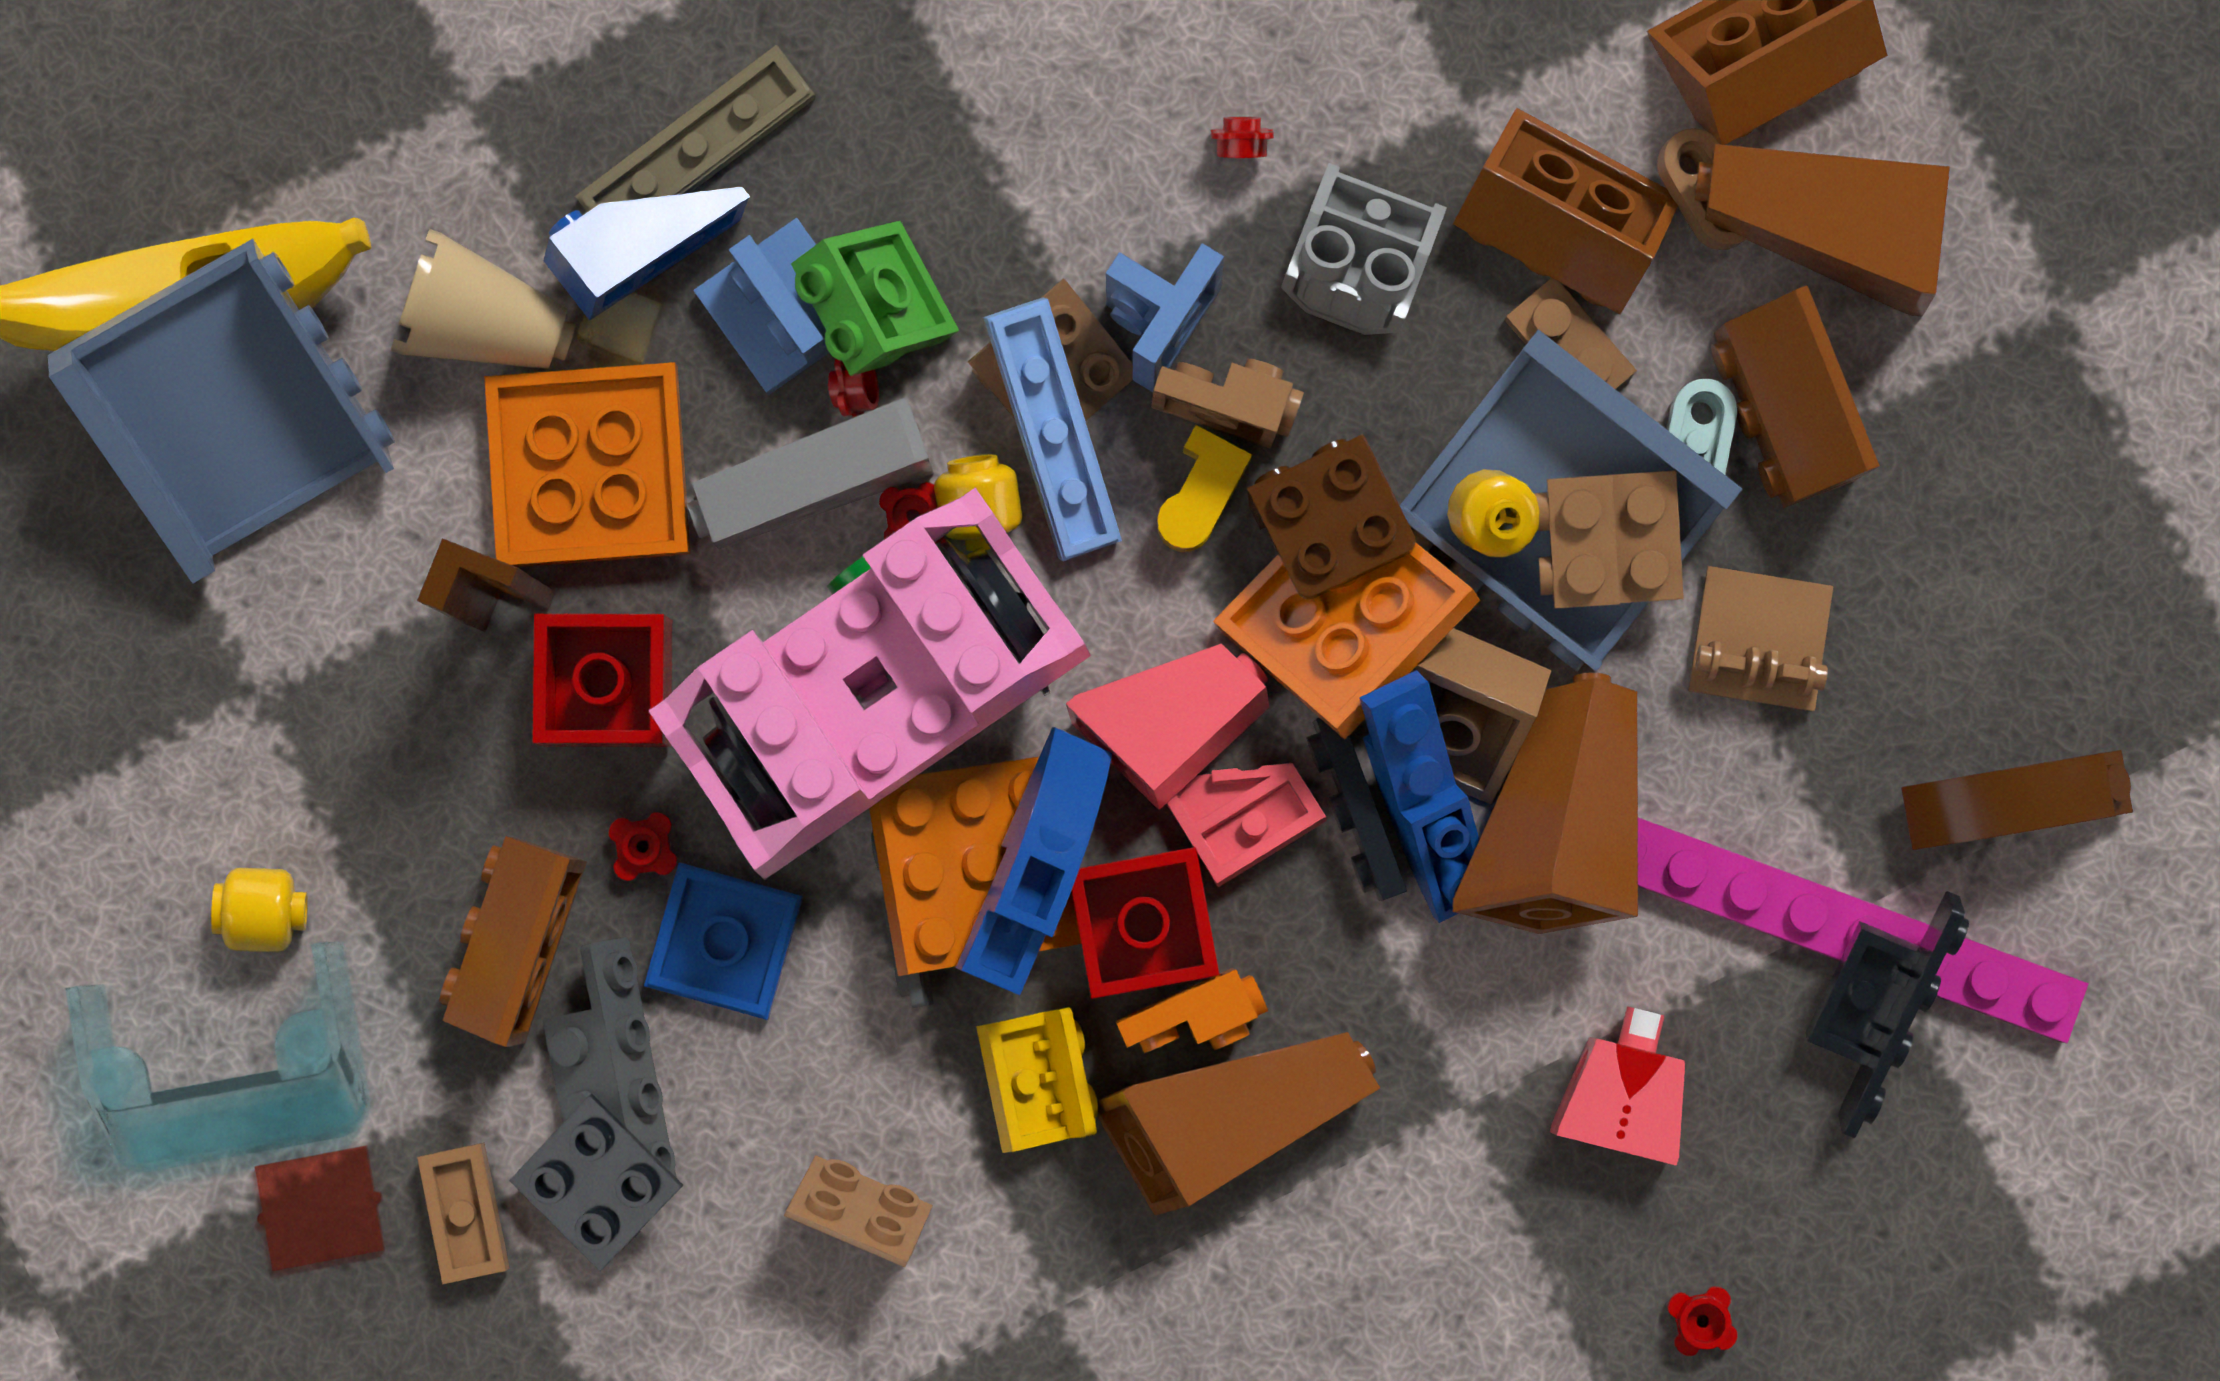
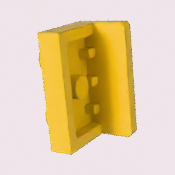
[976,1007,1098,1153]

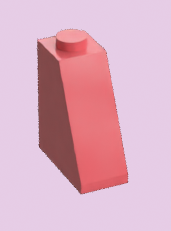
[1066,643,1270,810]

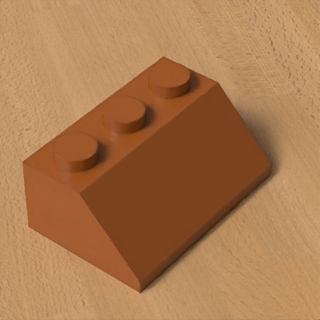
[1647,0,1888,145]
[1453,107,1678,315]
[1711,285,1880,508]
[439,836,587,1047]

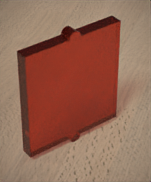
[255,1145,385,1271]

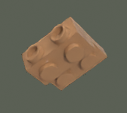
[1151,359,1304,449]
[1535,470,1684,608]

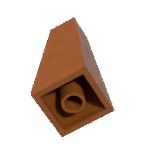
[1695,144,1950,317]
[1453,673,1638,934]
[1097,1032,1380,1216]

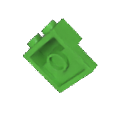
[791,221,959,376]

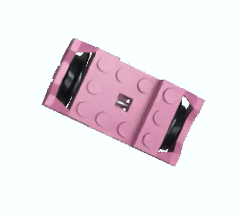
[649,488,1091,880]

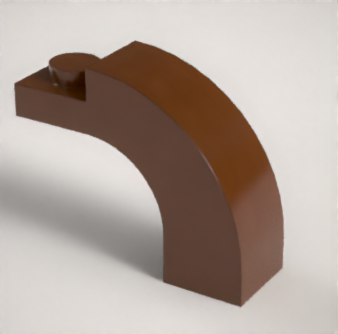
[1901,750,2133,850]

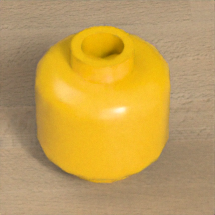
[934,454,1022,551]
[1447,469,1540,558]
[211,868,308,952]

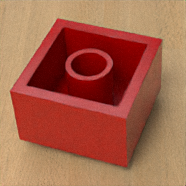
[533,614,673,747]
[1072,847,1220,999]

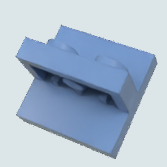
[693,218,829,395]
[1105,243,1224,392]

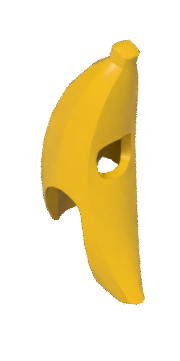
[0,217,371,351]

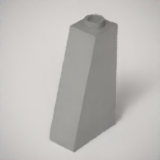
[687,397,934,549]

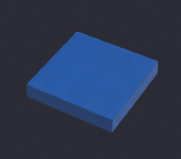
[644,863,803,1020]

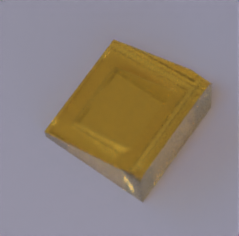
[577,292,662,364]

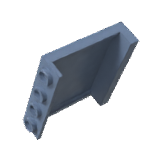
[47,239,395,584]
[1399,329,1742,671]

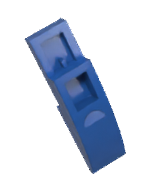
[1359,670,1480,923]
[956,727,1112,995]

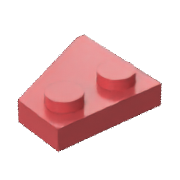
[1167,763,1327,887]

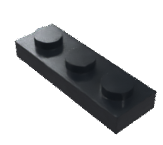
[1306,718,1407,901]

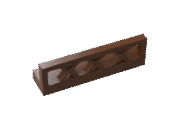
[417,538,556,632]

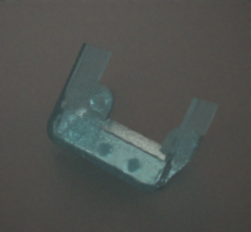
[65,942,371,1172]

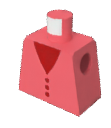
[1550,1006,1685,1166]

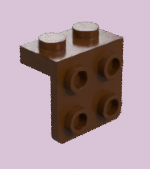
[1247,434,1415,599]

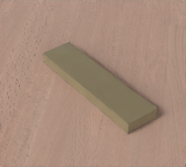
[575,45,816,212]

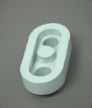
[1666,379,1737,475]

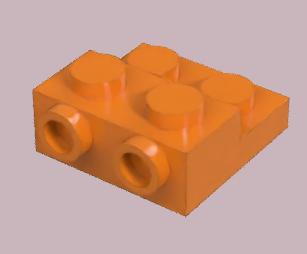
[1116,968,1268,1053]

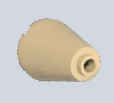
[390,229,576,369]

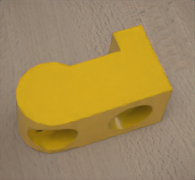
[1157,425,1252,552]

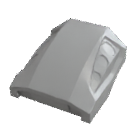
[1281,163,1447,335]

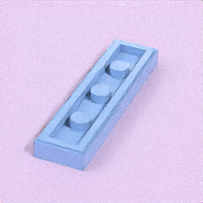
[983,297,1122,561]

